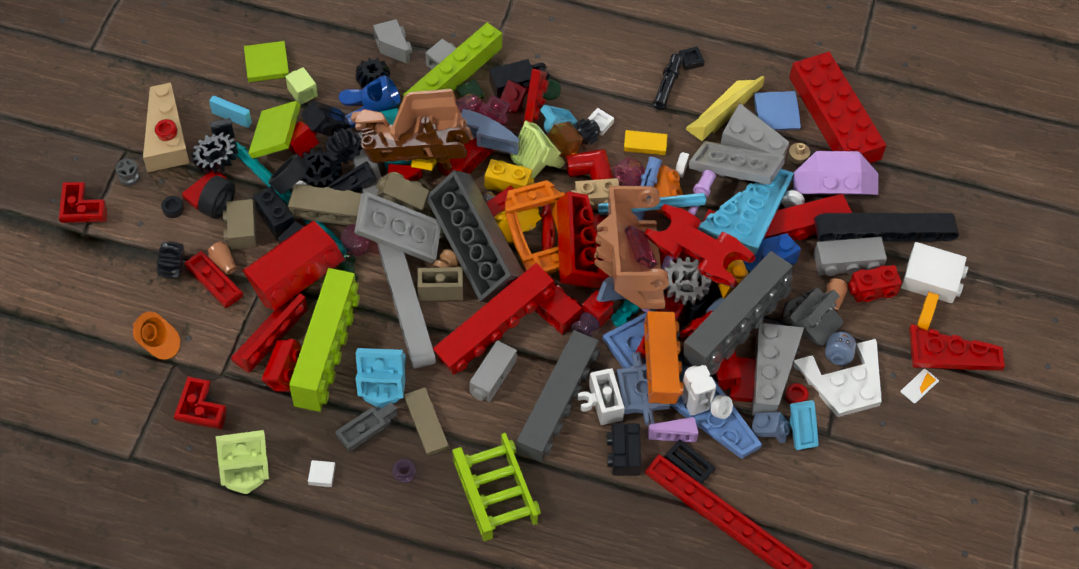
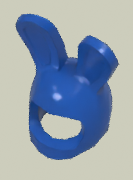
[339,75,401,128]

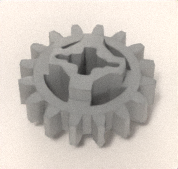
[663,257,711,305]

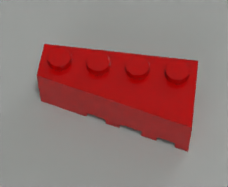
[557,191,609,289]

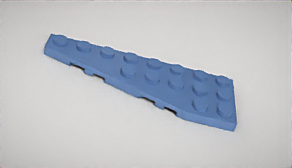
[602,309,762,459]

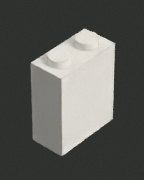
[901,242,968,303]

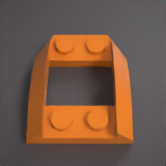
[505,180,565,274]

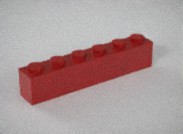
[433,262,556,375]

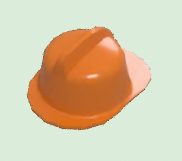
[132,311,180,360]

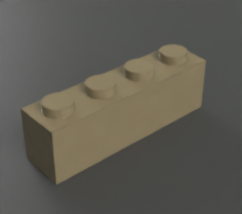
[288,184,372,227]

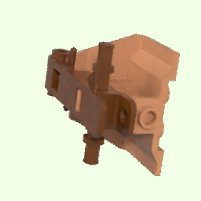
[351,89,474,170]

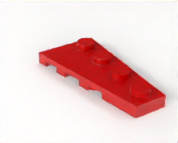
[909,324,1005,371]

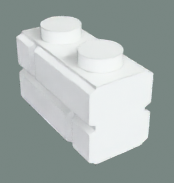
[681,365,716,415]

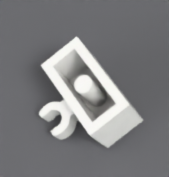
[578,368,625,425]

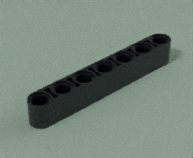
[814,213,959,242]

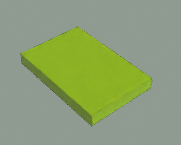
[248,101,301,159]

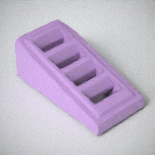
[647,417,698,442]

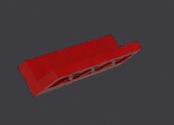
[231,294,308,373]

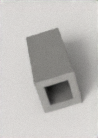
[469,340,517,403]

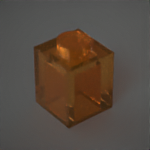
[548,121,583,157]

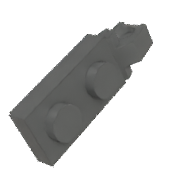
[335,402,398,452]

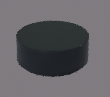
[161,196,184,218]

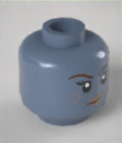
[825,332,856,365]

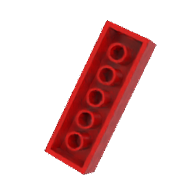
[789,51,886,163]

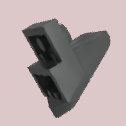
[780,287,843,346]

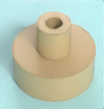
[788,143,810,165]

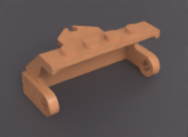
[594,186,669,309]

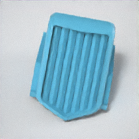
[355,348,406,409]

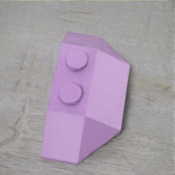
[793,151,878,195]

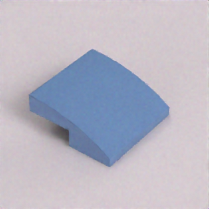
[753,91,801,131]

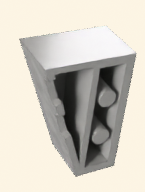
[721,103,789,157]

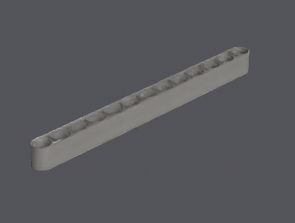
[352,132,436,369]

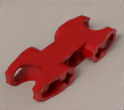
[643,204,756,288]

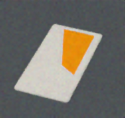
[900,369,939,404]

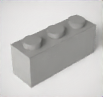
[814,237,887,276]

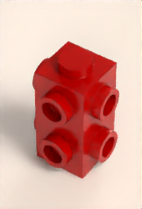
[848,265,902,303]
[261,339,302,392]

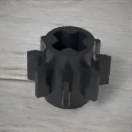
[574,118,600,145]

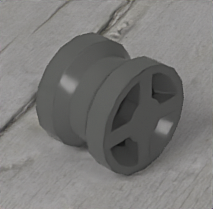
[116,158,140,186]

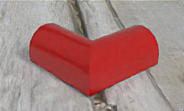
[565,149,614,180]
[59,182,107,223]
[174,377,226,430]

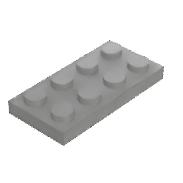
[689,141,785,185]
[354,191,441,263]

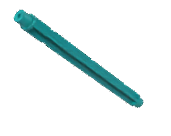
[235,142,347,255]

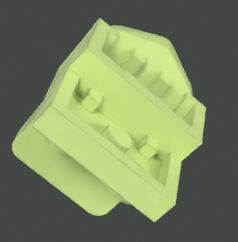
[510,121,566,179]
[216,430,269,494]

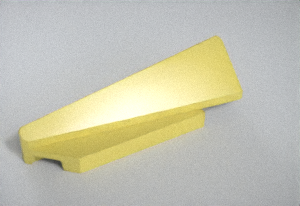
[686,76,765,141]

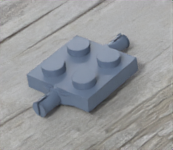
[616,352,670,426]

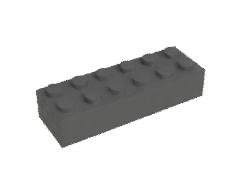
[426,170,524,303]
[684,251,793,375]

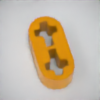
[917,291,939,330]

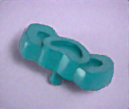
[611,299,640,328]

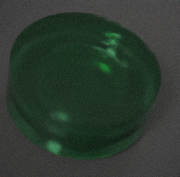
[543,79,561,100]

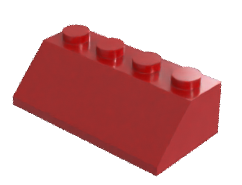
[242,221,345,310]

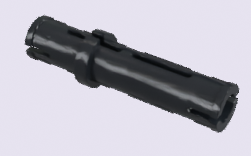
[653,53,683,109]

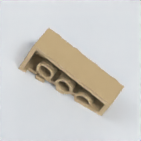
[143,83,189,173]

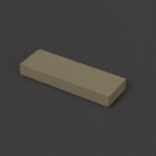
[404,388,449,456]

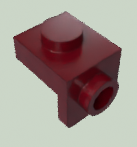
[499,80,528,114]

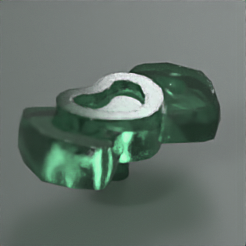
[339,254,358,281]

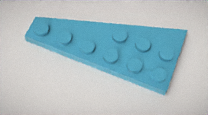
[698,169,794,255]

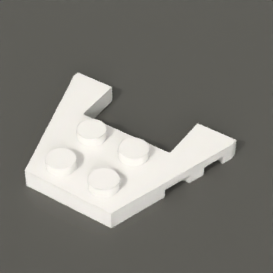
[793,339,882,417]

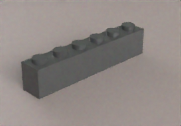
[516,330,601,462]

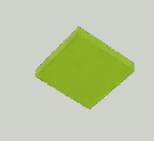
[244,41,289,82]

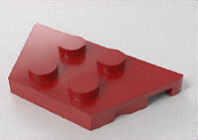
[523,69,549,125]

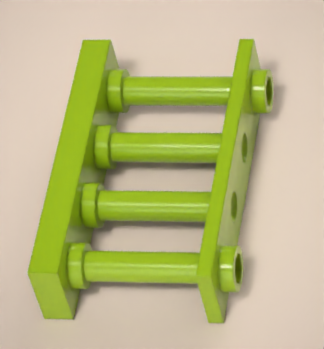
[452,433,541,542]

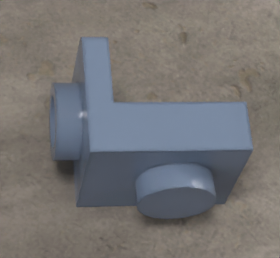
[751,412,790,443]

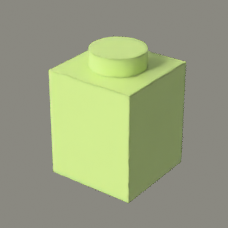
[285,67,318,105]

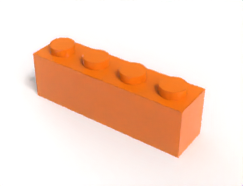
[644,311,683,404]

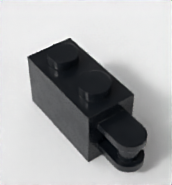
[489,59,550,100]

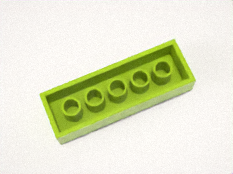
[289,268,360,412]

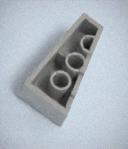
[752,323,804,416]

